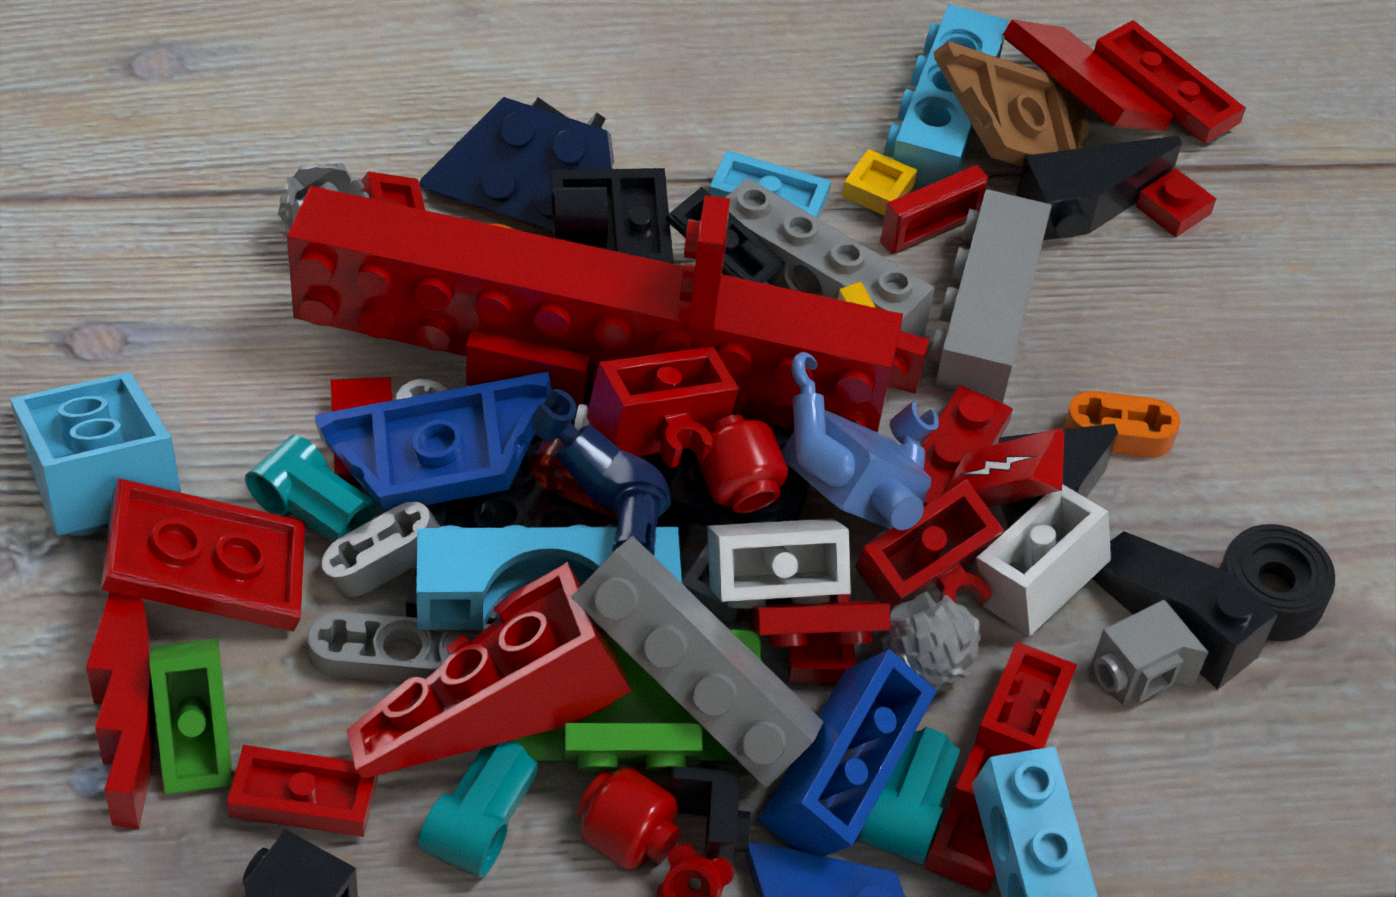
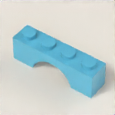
[417,525,682,630]

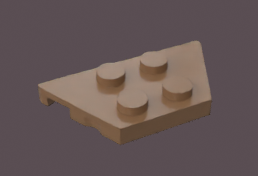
[933,41,1090,167]

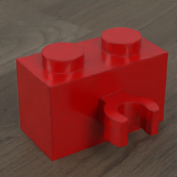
[586,346,739,468]
[855,479,1004,608]

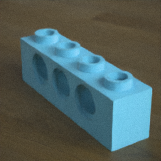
[884,4,1009,188]
[972,746,1098,897]

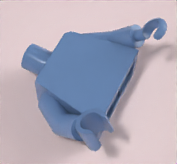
[782,352,939,530]

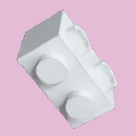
[977,484,1111,636]
[707,518,851,608]

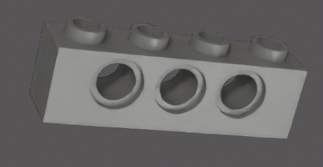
[725,177,935,337]

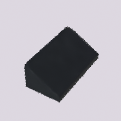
[665,187,786,285]

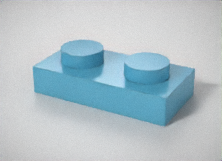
[709,150,831,219]

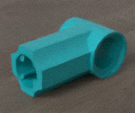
[245,435,375,542]
[859,727,960,865]
[418,741,538,878]

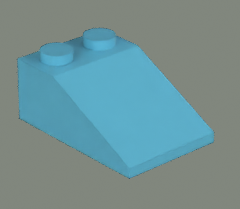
[10,372,181,536]

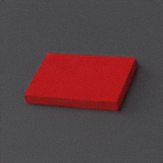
[1002,19,1175,131]
[101,478,305,632]

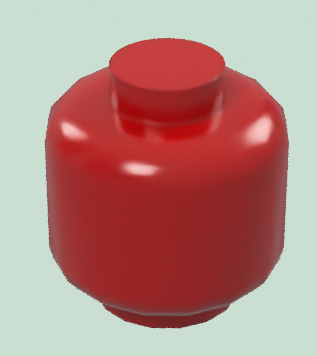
[696,415,788,514]
[576,767,681,870]

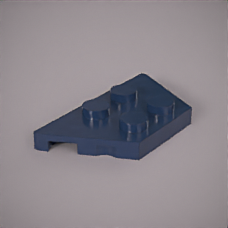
[419,97,614,233]

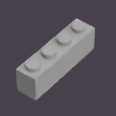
[929,189,1051,403]
[571,536,823,789]

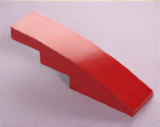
[86,592,156,829]
[924,641,1077,894]

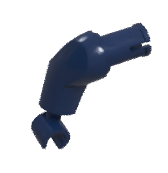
[531,389,671,556]

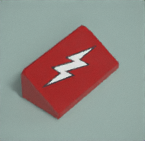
[942,428,1064,508]

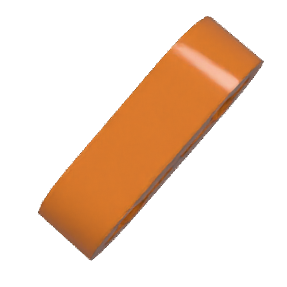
[1063,391,1181,457]

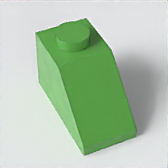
[149,638,233,794]

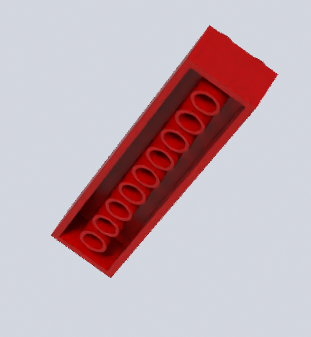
[287,185,903,433]

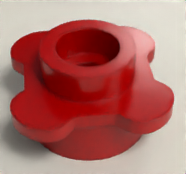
[657,844,734,897]

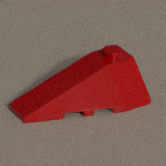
[347,562,632,779]

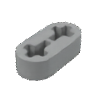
[322,502,440,597]

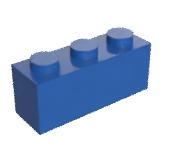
[759,649,937,856]

